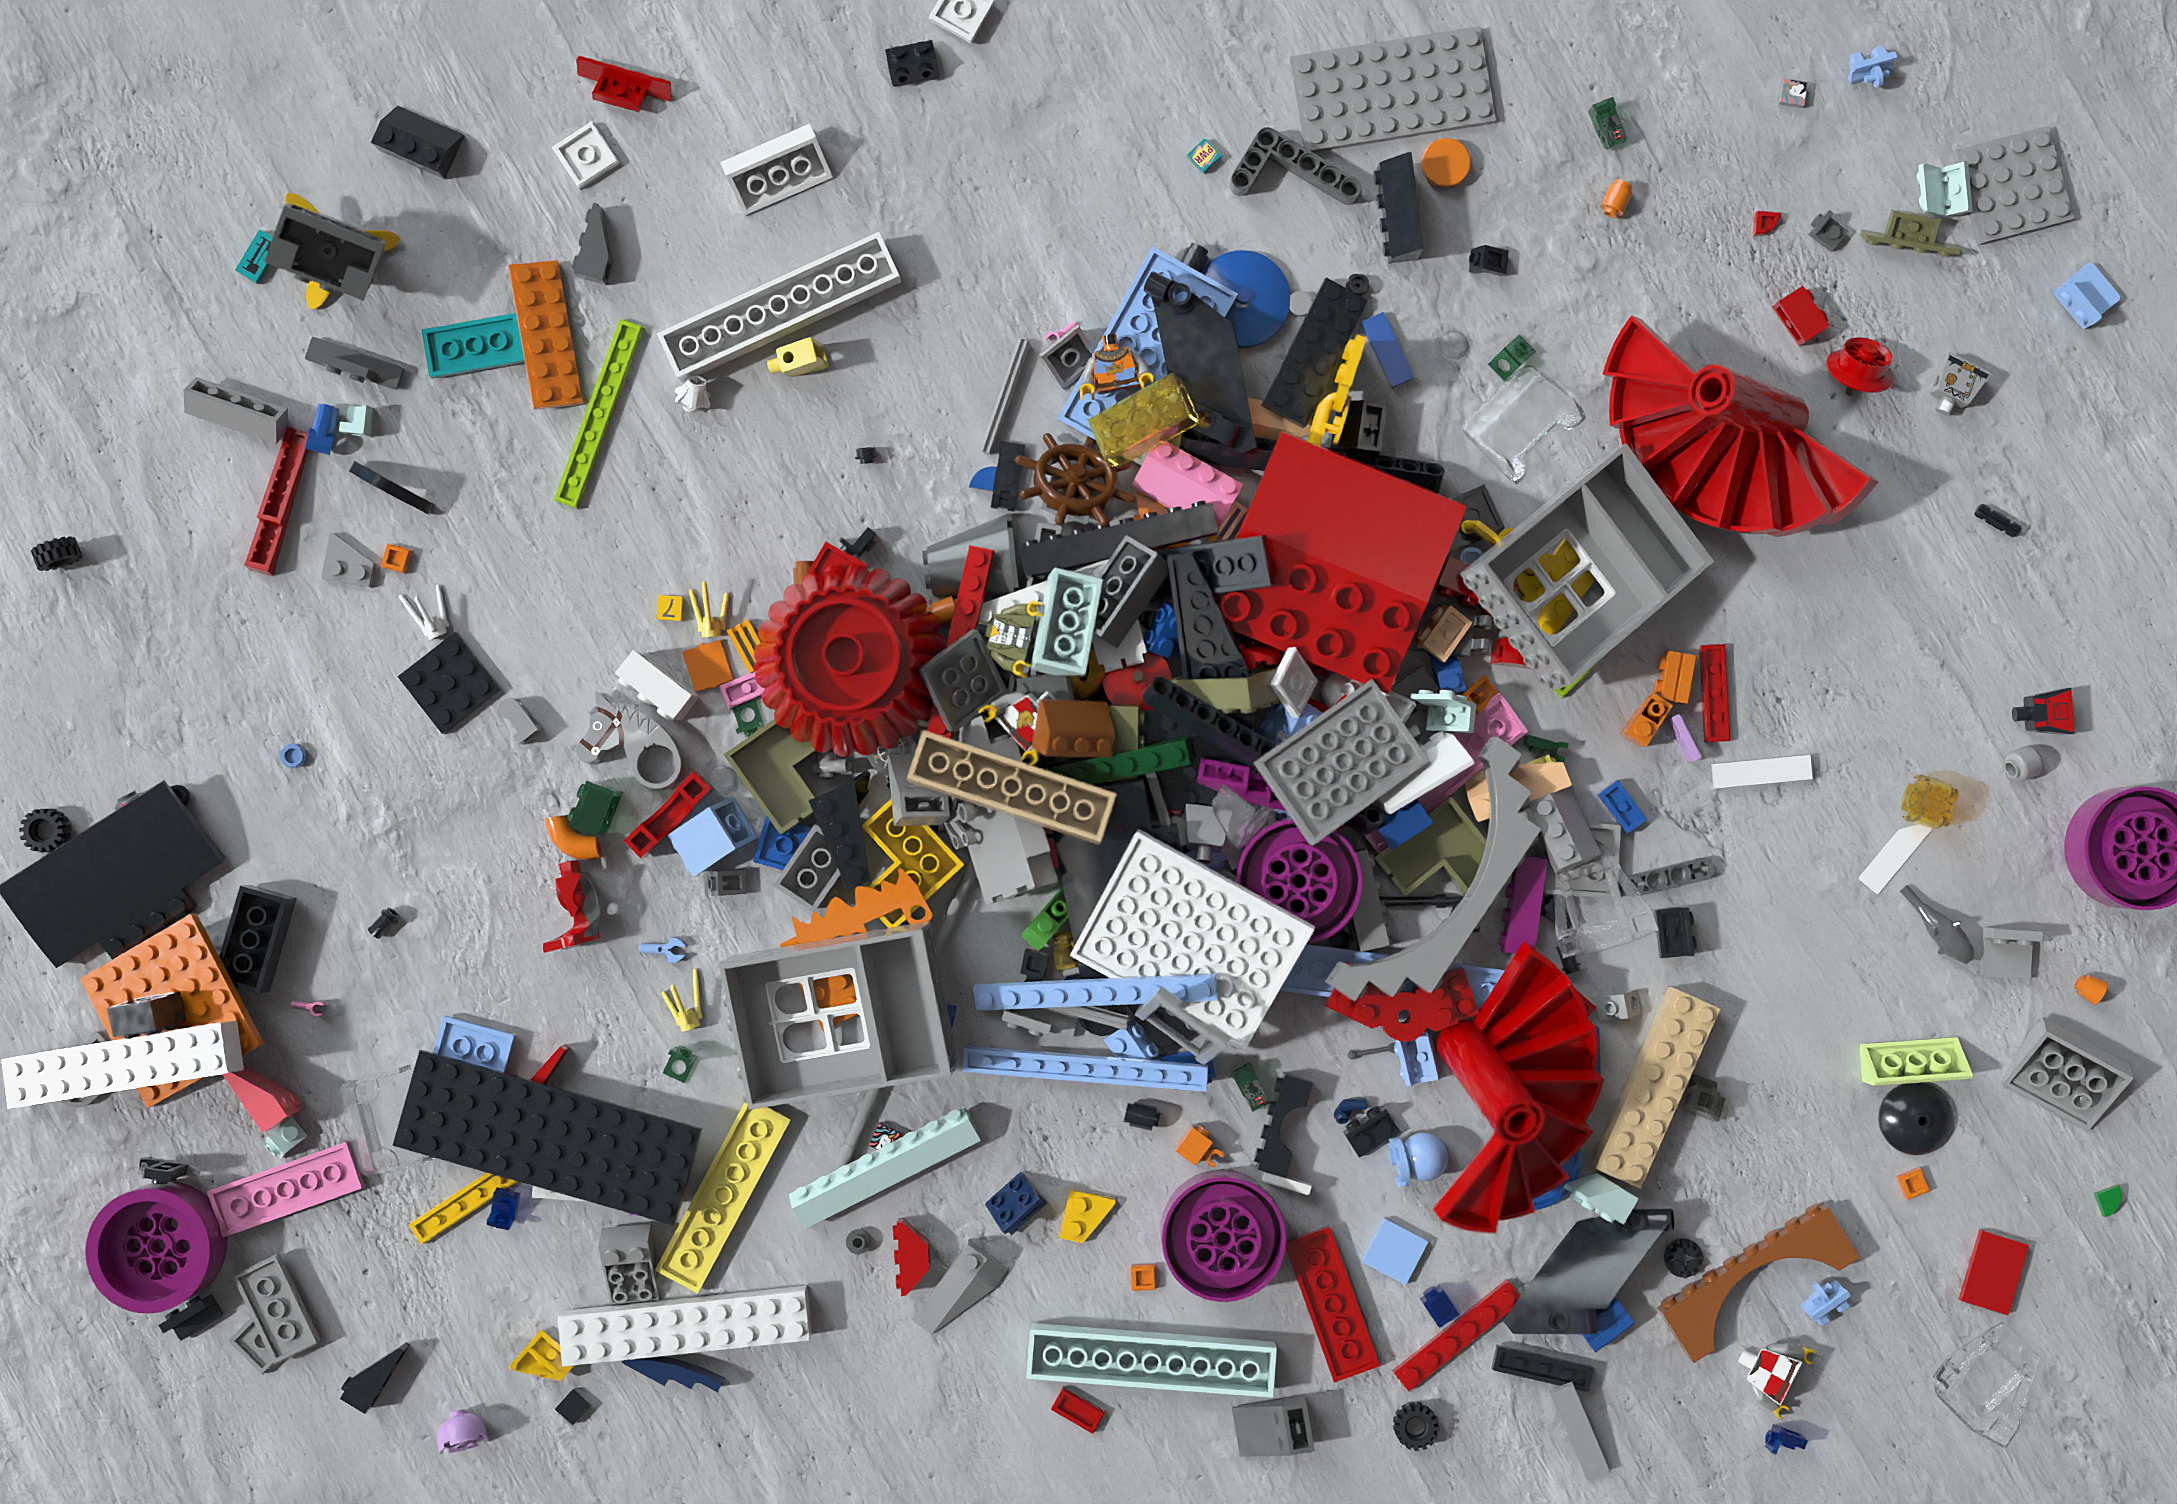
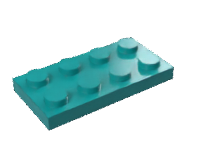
[421,313,525,379]

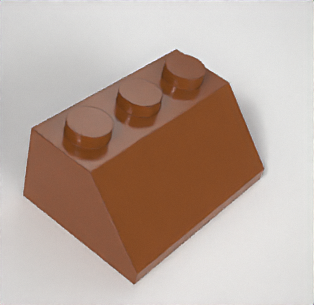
[1032,699,1115,758]

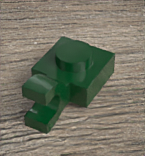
[1523,735,1569,762]

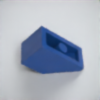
[1428,653,1467,694]

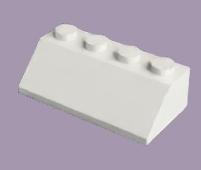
[721,124,833,216]
[1373,732,1475,814]

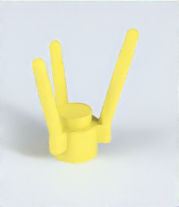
[689,581,729,637]
[662,969,703,1032]

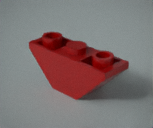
[893,1218,931,1296]

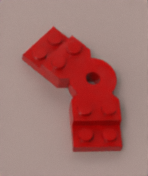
[1325,961,1480,1042]

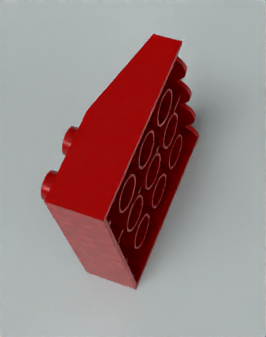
[1214,431,1467,694]

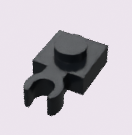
[1020,948,1050,982]

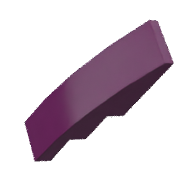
[1197,759,1286,811]

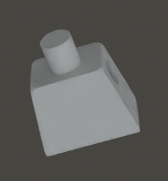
[1184,804,1233,864]

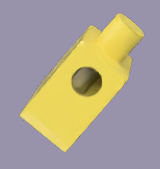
[767,337,829,377]

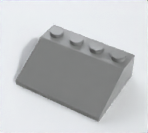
[2002,1016,2134,1131]

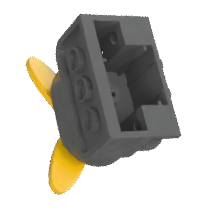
[264,193,400,309]

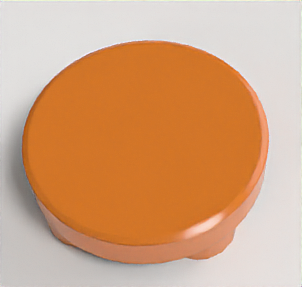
[1421,138,1471,188]

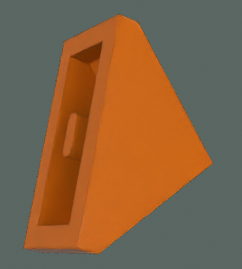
[1459,675,1499,715]

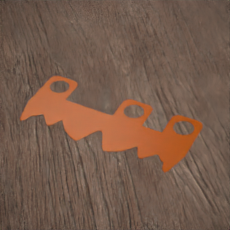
[792,867,932,944]

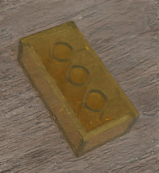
[1088,373,1201,469]

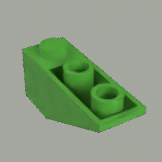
[1020,886,1069,951]

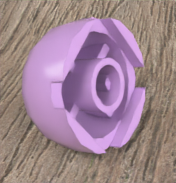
[437,1410,489,1454]

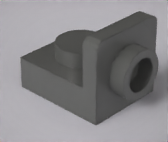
[1808,210,1848,252]
[707,870,747,896]

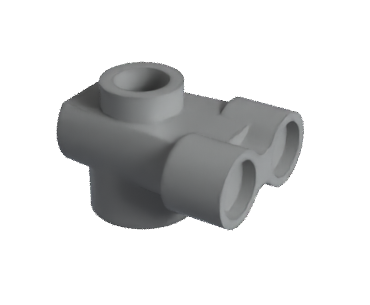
[812,752,854,779]

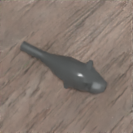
[1900,885,1974,964]

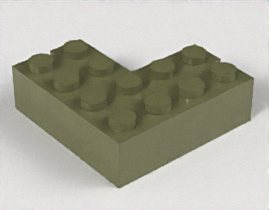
[1170,662,1281,713]
[723,719,818,836]
[1373,796,1513,896]

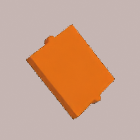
[682,640,734,692]

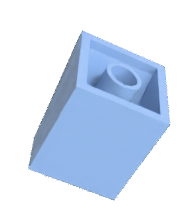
[668,797,759,877]

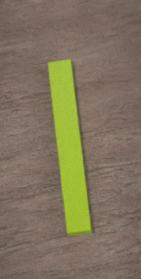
[554,319,644,509]

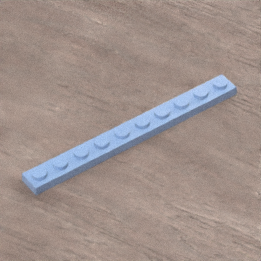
[973,974,1219,1011]
[963,1046,1208,1092]

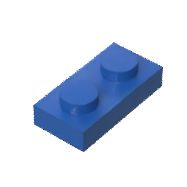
[1597,780,1647,834]

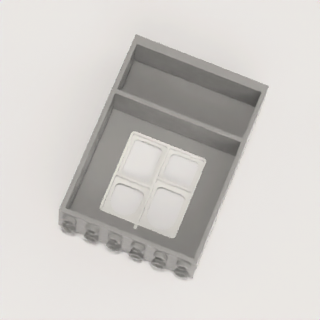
[1460,444,1714,692]
[717,921,959,1110]

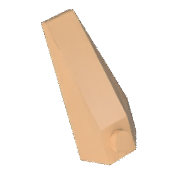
[1248,398,1313,440]

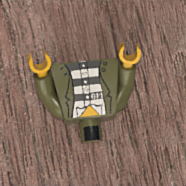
[977,601,1044,678]

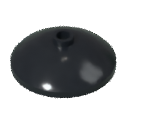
[1878,1082,1953,1155]

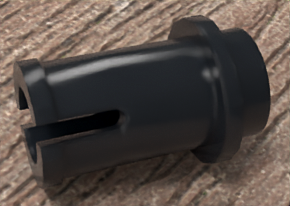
[368,907,399,939]
[1555,942,1581,975]

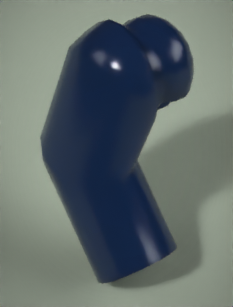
[1334,1098,1366,1124]

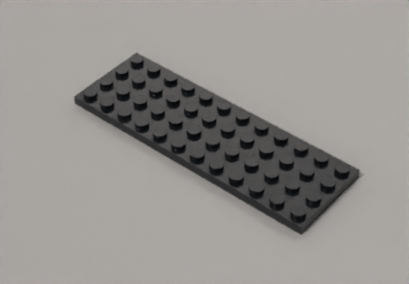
[392,1050,703,1226]

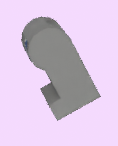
[498,698,542,745]

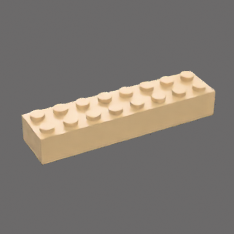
[907,731,1116,845]
[1590,986,1720,1189]

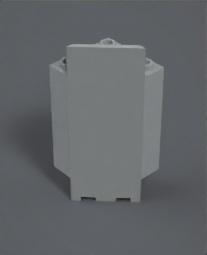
[952,715,1058,905]

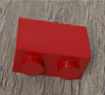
[1772,285,1830,346]

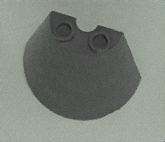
[922,513,1020,603]

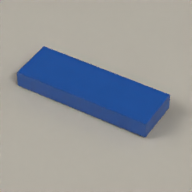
[1361,312,1414,389]

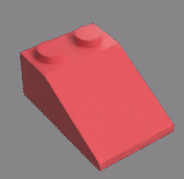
[222,1064,303,1133]

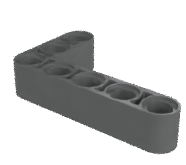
[1230,127,1361,205]

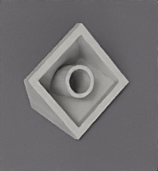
[1039,324,1095,390]

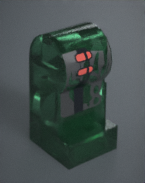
[1588,97,1626,150]
[1231,1062,1270,1112]

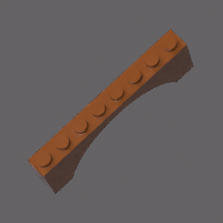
[1657,1204,1860,1363]

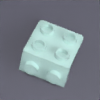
[1917,162,1973,218]
[1410,690,1477,733]

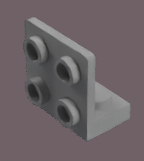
[1980,927,2043,979]

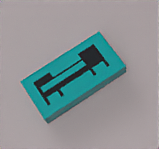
[235,229,273,284]

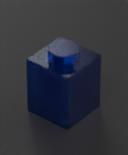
[1420,1285,1460,1328]

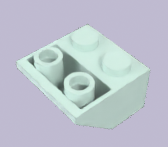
[1564,1173,1638,1224]

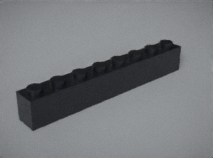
[1019,501,1219,579]

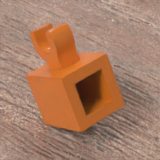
[1175,1125,1224,1168]

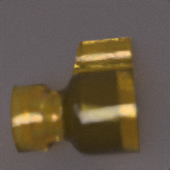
[1053,931,1078,970]

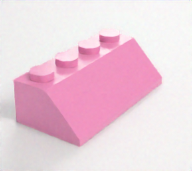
[1131,437,1243,529]

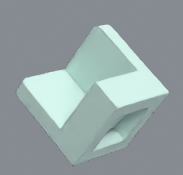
[339,405,374,438]

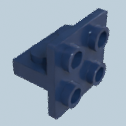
[985,1172,1048,1235]

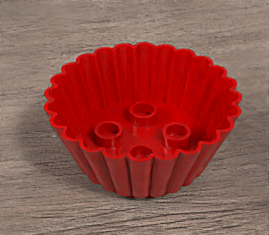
[754,564,946,757]

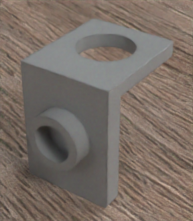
[1594,989,1641,1021]

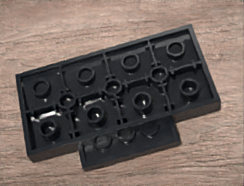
[1052,777,1182,979]
[0,780,225,968]

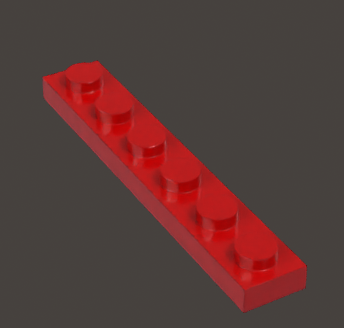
[1392,1279,1520,1392]

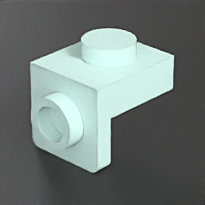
[266,1118,308,1159]

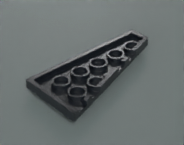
[1167,551,1253,679]

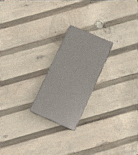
[232,1253,321,1365]

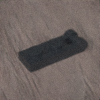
[991,441,1025,512]

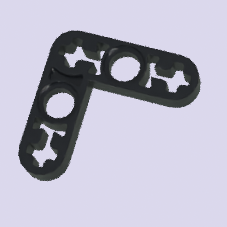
[349,461,435,515]

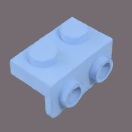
[1103,1018,1161,1061]
[1394,1030,1441,1087]

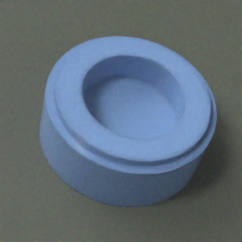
[280,744,307,768]

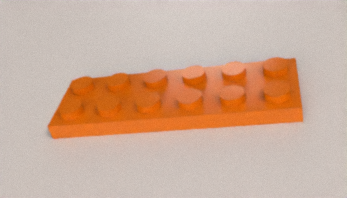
[508,260,583,410]

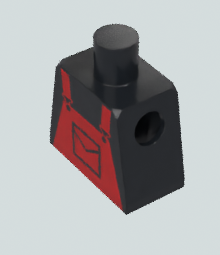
[2012,688,2074,735]

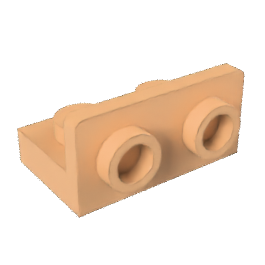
[1414,605,1472,662]

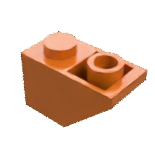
[1620,692,1673,747]

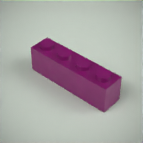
[1498,856,1548,954]

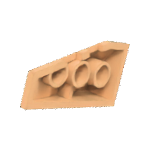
[1464,762,1572,822]

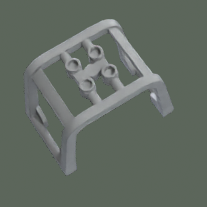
[1135,986,1232,1065]

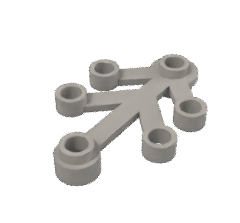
[931,795,979,849]

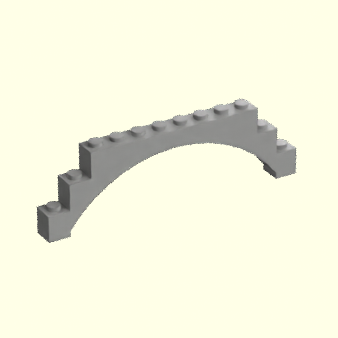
[1325,737,1541,1001]

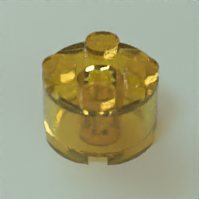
[1901,774,1958,829]

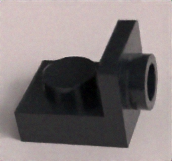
[1469,245,1509,276]

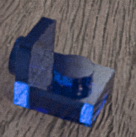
[486,1187,520,1230]
[1765,1424,1808,1455]

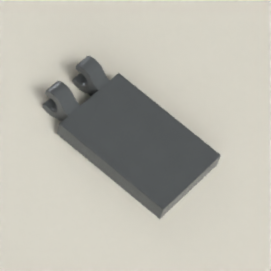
[1407,603,1493,658]

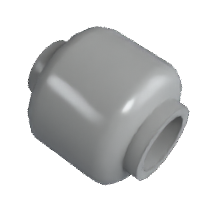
[2004,746,2043,781]

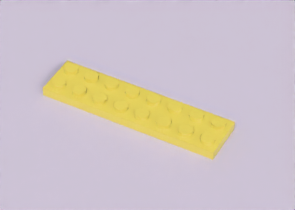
[655,1103,792,1294]

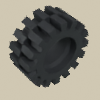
[31,536,83,571]
[19,809,71,853]
[1393,1402,1439,1451]

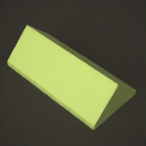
[1860,1037,1973,1086]

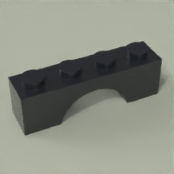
[1253,1072,1313,1178]

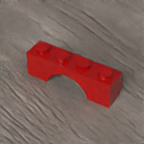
[624,771,715,858]

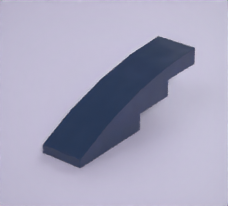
[621,1356,725,1392]

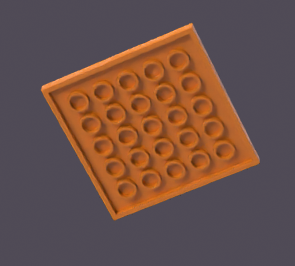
[80,913,264,1108]

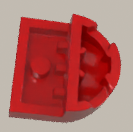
[1238,640,1283,669]

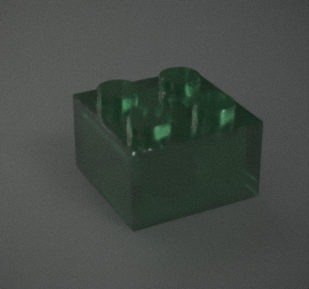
[568,781,623,837]

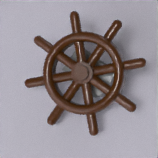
[1015,433,1136,527]

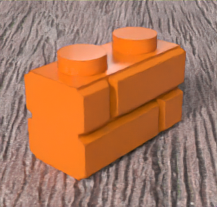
[1653,651,1697,705]

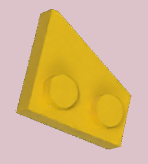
[1059,1189,1116,1243]
[508,1329,575,1382]

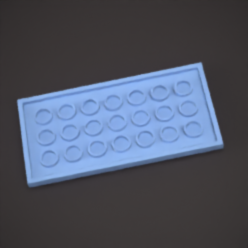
[1058,246,1238,466]

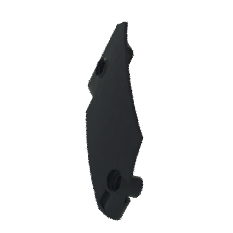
[1143,271,1257,454]
[1503,1209,1675,1334]

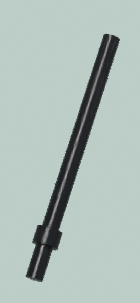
[1318,894,1464,908]

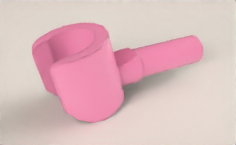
[1046,321,1077,340]
[291,1000,325,1016]

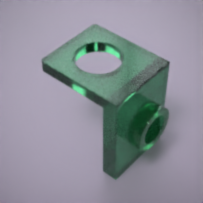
[1488,334,1536,381]
[732,700,764,738]
[663,1045,697,1083]

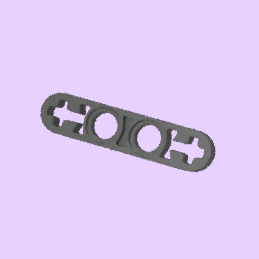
[1620,858,1715,897]

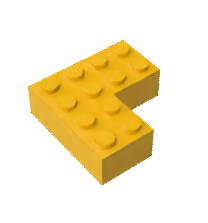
[862,799,965,928]

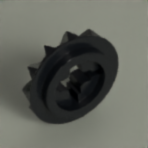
[1664,1238,1704,1279]

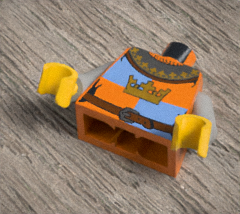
[1080,334,1156,400]

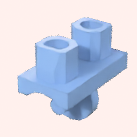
[1848,46,1897,88]
[1800,1280,1851,1326]

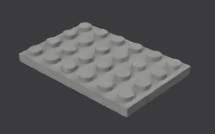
[1254,679,1429,846]

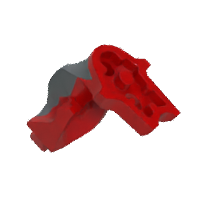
[543,860,601,953]

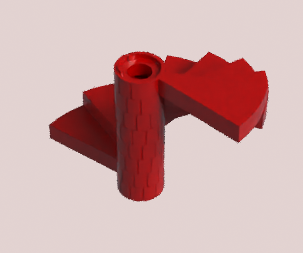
[1602,315,1879,537]
[1433,941,1604,1234]

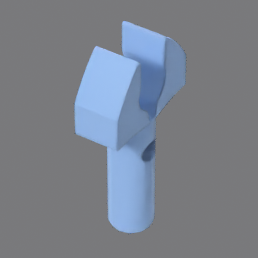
[639,937,687,963]

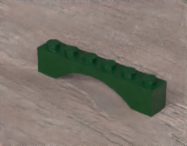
[1042,736,1194,785]

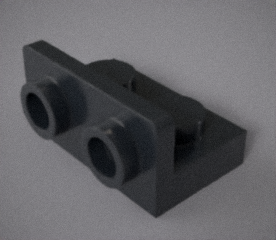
[1343,1105,1400,1158]

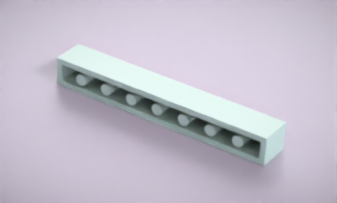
[789,1106,981,1229]

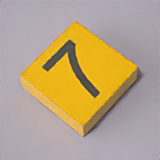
[656,595,684,622]

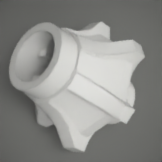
[675,375,711,413]

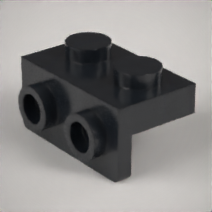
[885,40,940,87]
[1654,906,1697,959]
[158,1294,223,1341]

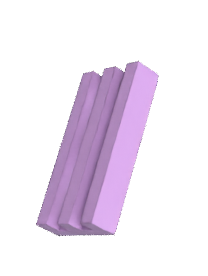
[1666,714,1702,762]

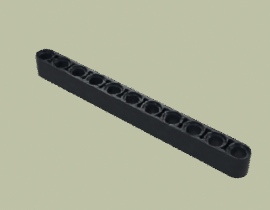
[1179,428,1445,493]
[1142,677,1384,835]

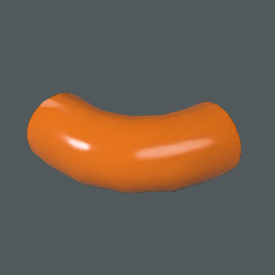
[545,815,602,860]

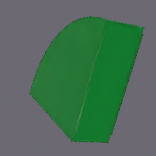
[2094,1185,2122,1217]

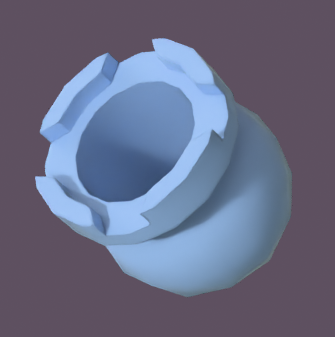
[1388,1132,1449,1187]

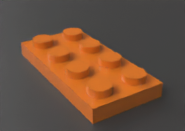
[779,936,858,1031]

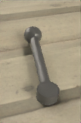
[1348,1043,1395,1060]

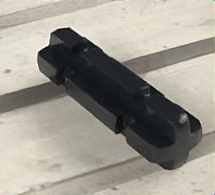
[1974,504,2022,537]

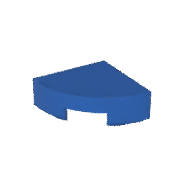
[969,466,997,492]

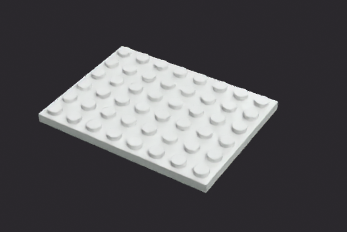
[1070,829,1315,1052]

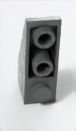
[572,202,613,285]

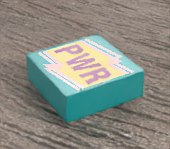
[1187,138,1221,174]

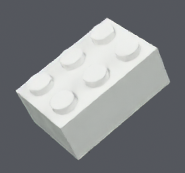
[615,650,699,721]

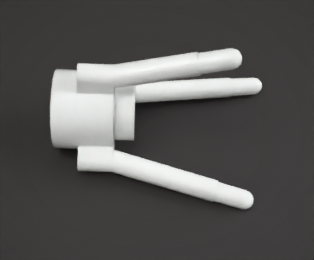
[399,585,450,641]

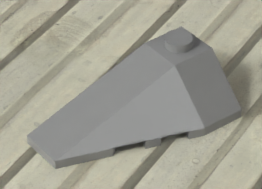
[912,1240,1008,1334]

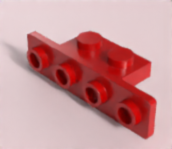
[576,56,672,113]

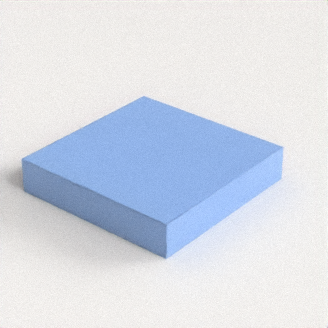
[1361,1218,1428,1285]

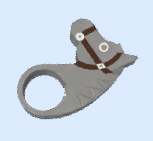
[576,692,685,791]

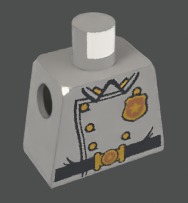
[1930,352,1991,416]

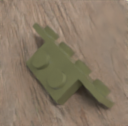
[1860,209,1962,257]

